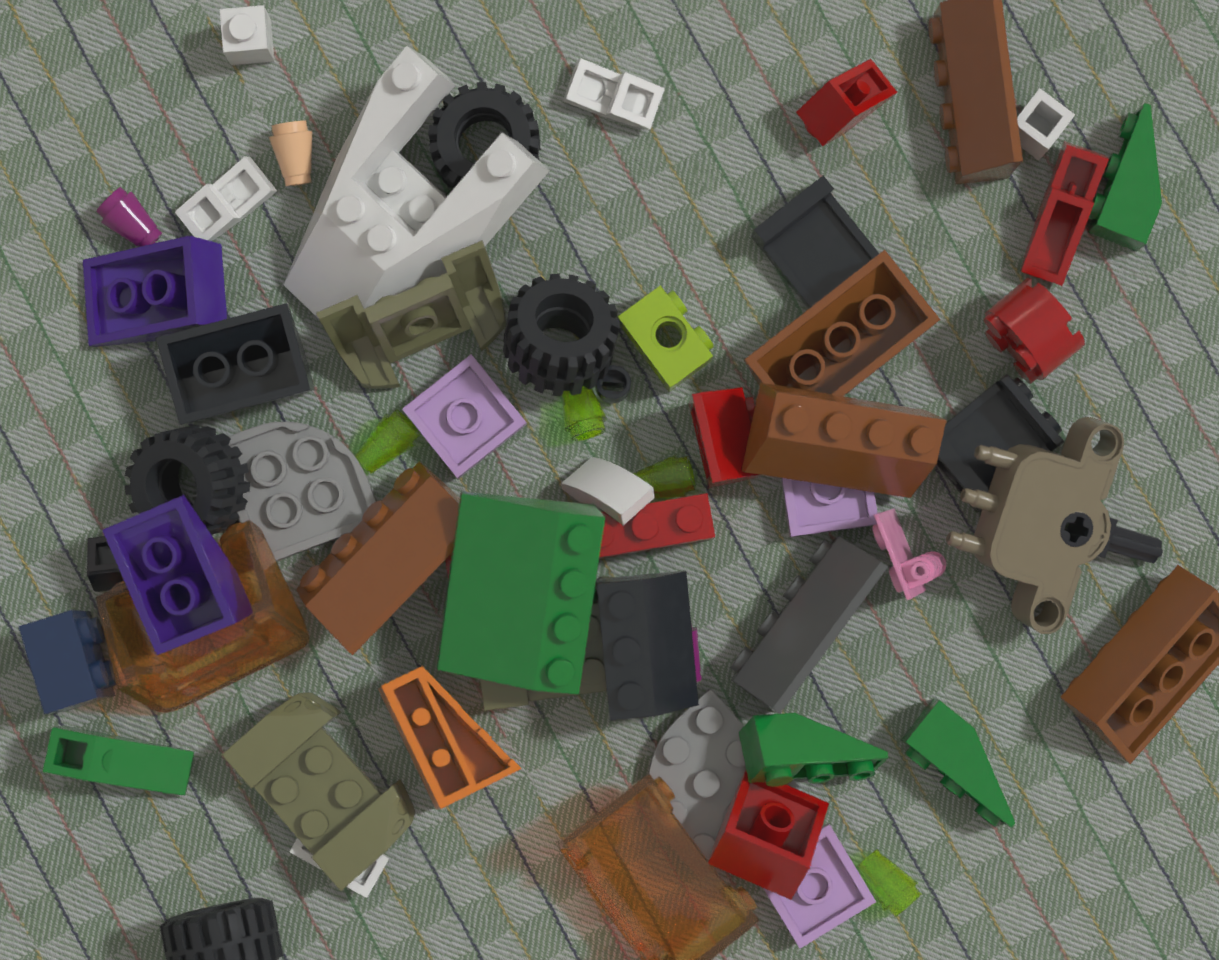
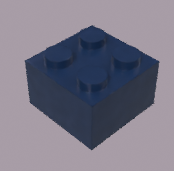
[18,610,118,714]

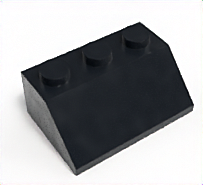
[156,303,315,425]
[597,570,699,721]

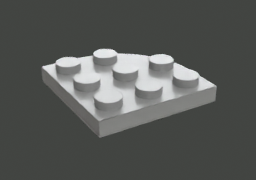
[228,422,376,568]
[648,688,801,879]

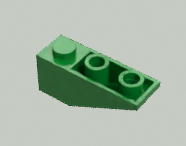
[1088,103,1162,251]
[900,699,1016,828]
[738,713,889,787]
[42,725,195,796]

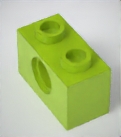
[617,285,714,392]

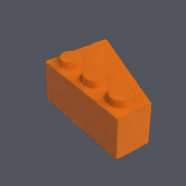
[378,666,522,810]

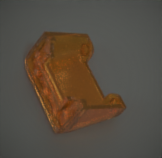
[96,520,310,712]
[555,774,760,960]

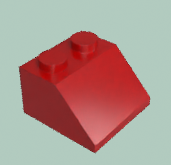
[688,387,761,489]
[708,769,829,900]

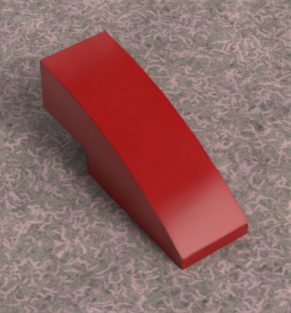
[1020,141,1109,286]

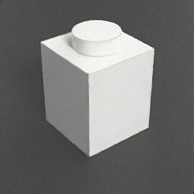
[219,5,275,66]
[1017,88,1075,160]

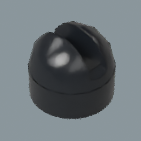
[595,365,631,404]

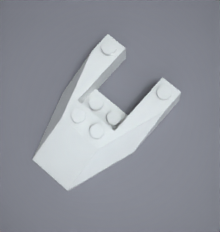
[284,46,550,319]

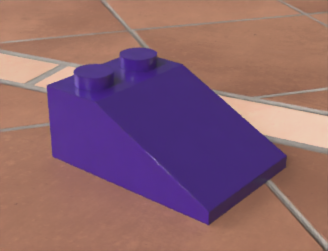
[83,235,227,347]
[102,495,254,655]

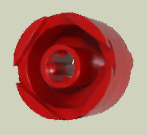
[984,278,1085,384]

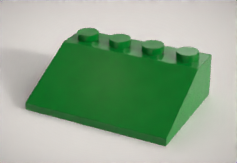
[437,491,605,694]

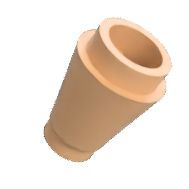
[269,121,312,187]

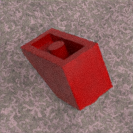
[796,59,898,146]

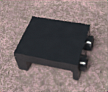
[751,175,880,309]
[936,374,1064,513]

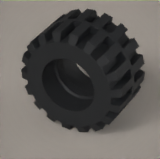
[428,82,541,188]
[503,274,620,396]
[124,425,250,535]
[159,898,283,960]

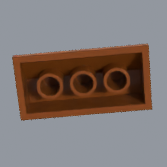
[928,0,1023,185]
[744,250,941,396]
[742,382,946,498]
[296,461,459,655]
[1060,565,1219,764]

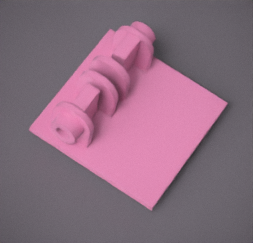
[872,509,946,600]

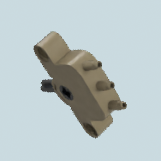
[946,417,1163,634]

